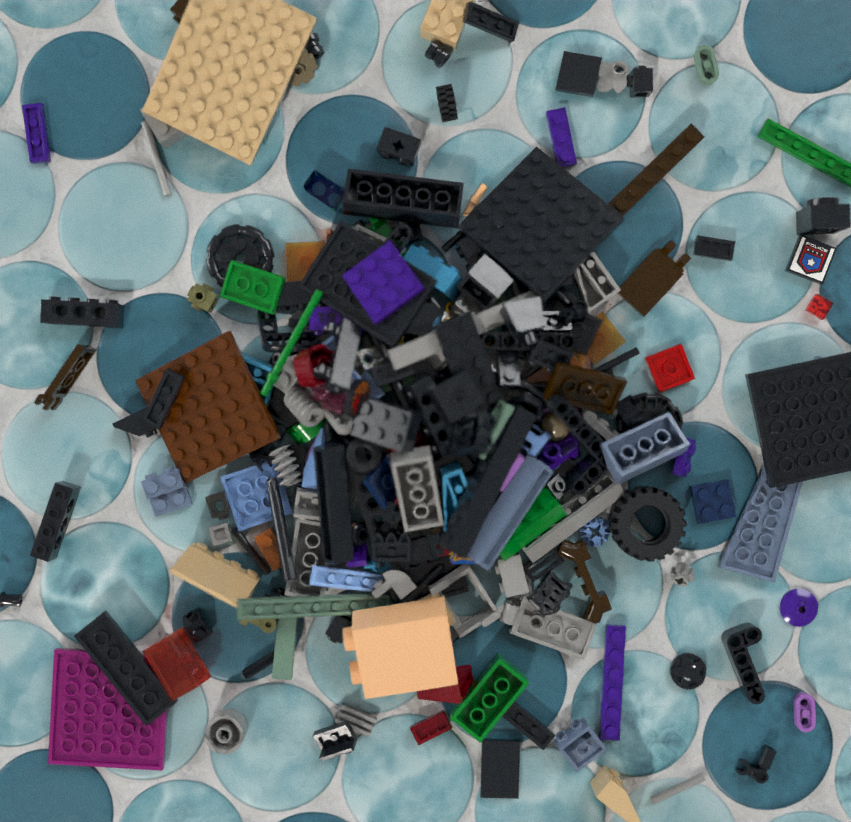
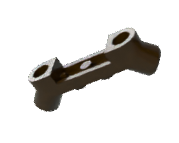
[557,539,612,624]

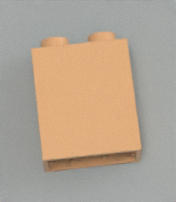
[343,597,458,699]

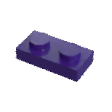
[672,438,696,477]

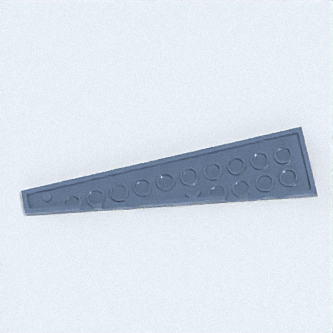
[717,356,823,583]

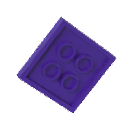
[342,240,425,325]

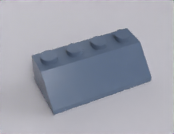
[601,412,690,485]

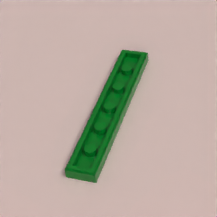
[757,118,851,188]

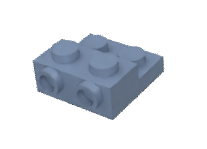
[141,466,193,517]
[553,717,608,772]

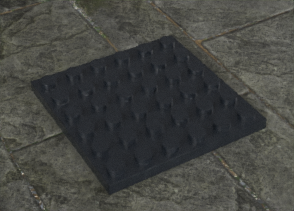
[458,146,624,302]
[745,352,851,488]

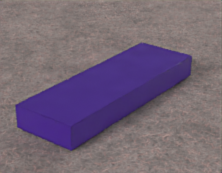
[22,103,51,164]

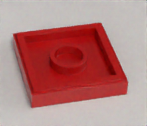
[645,343,695,393]

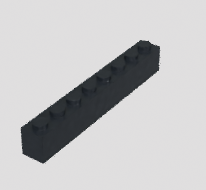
[439,403,537,559]

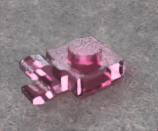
[312,386,348,415]

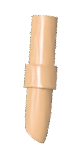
[463,183,488,216]

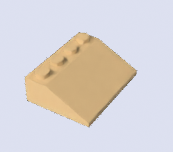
[170,542,261,608]

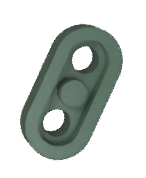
[693,45,719,86]

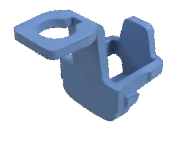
[521,424,561,470]

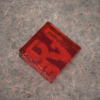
[805,294,834,320]

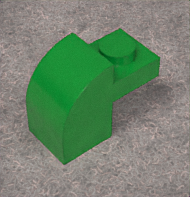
[286,416,329,445]

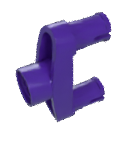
[536,437,581,470]

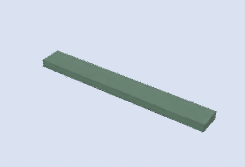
[236,593,391,620]

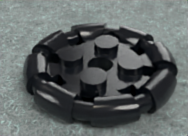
[206,224,275,288]
[615,392,684,434]

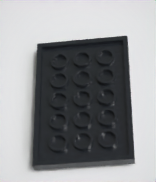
[298,220,438,348]

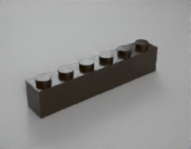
[608,123,704,216]

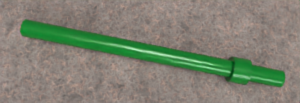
[260,289,323,397]

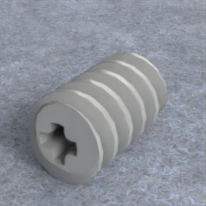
[284,386,324,427]
[269,444,303,487]

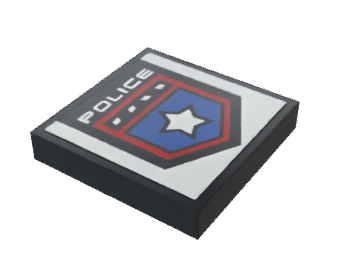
[785,234,837,285]

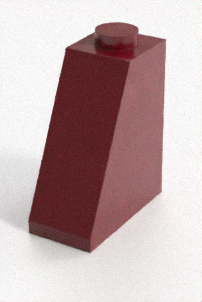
[417,665,474,704]

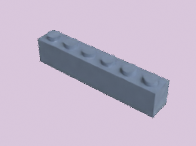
[467,455,553,571]

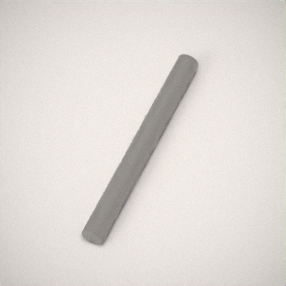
[141,121,172,197]

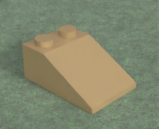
[590,765,640,822]

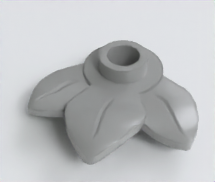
[597,60,629,93]

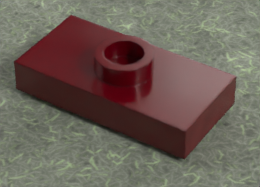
[410,710,453,746]

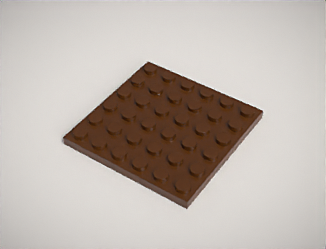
[135,331,281,484]

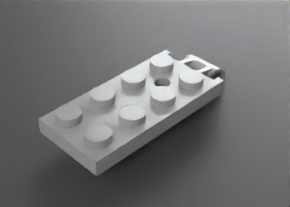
[499,596,597,660]

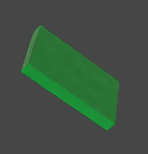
[220,260,286,315]

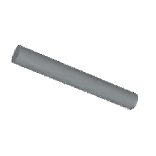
[650,773,705,804]

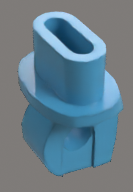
[361,557,391,573]

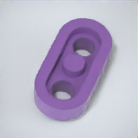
[793,692,816,732]

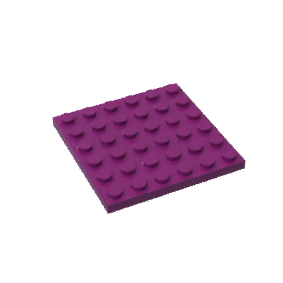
[48,648,171,771]

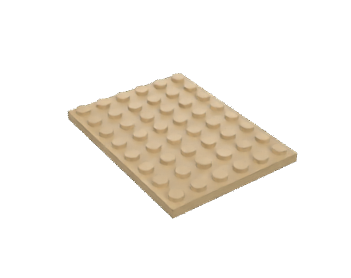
[142,0,317,166]

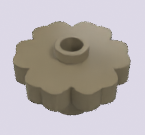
[288,48,317,86]

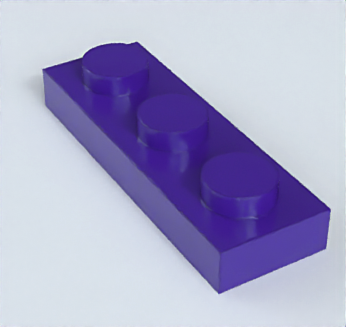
[546,107,577,168]

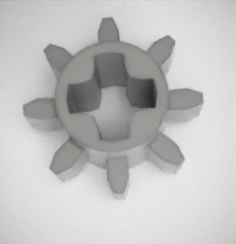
[670,562,695,586]

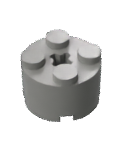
[205,708,248,754]

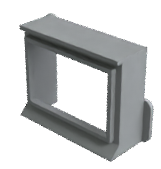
[427,564,500,638]

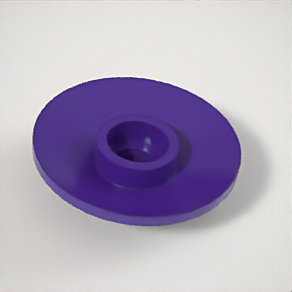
[780,588,818,627]

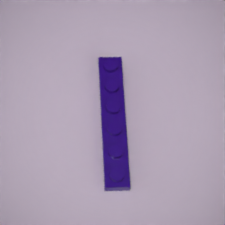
[599,624,626,741]

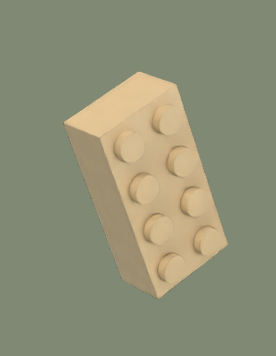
[420,0,476,51]

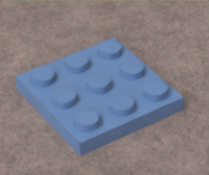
[221,459,294,531]

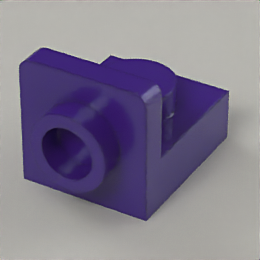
[347,544,369,568]

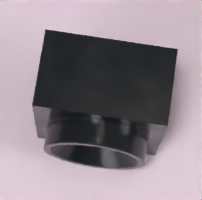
[796,197,851,235]

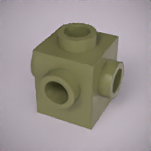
[187,283,220,313]

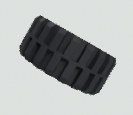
[608,486,687,562]

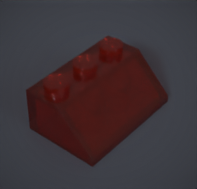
[143,627,212,701]

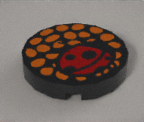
[344,379,370,418]

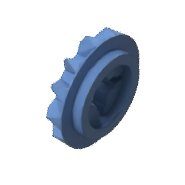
[579,516,610,547]

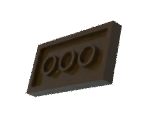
[542,361,628,415]

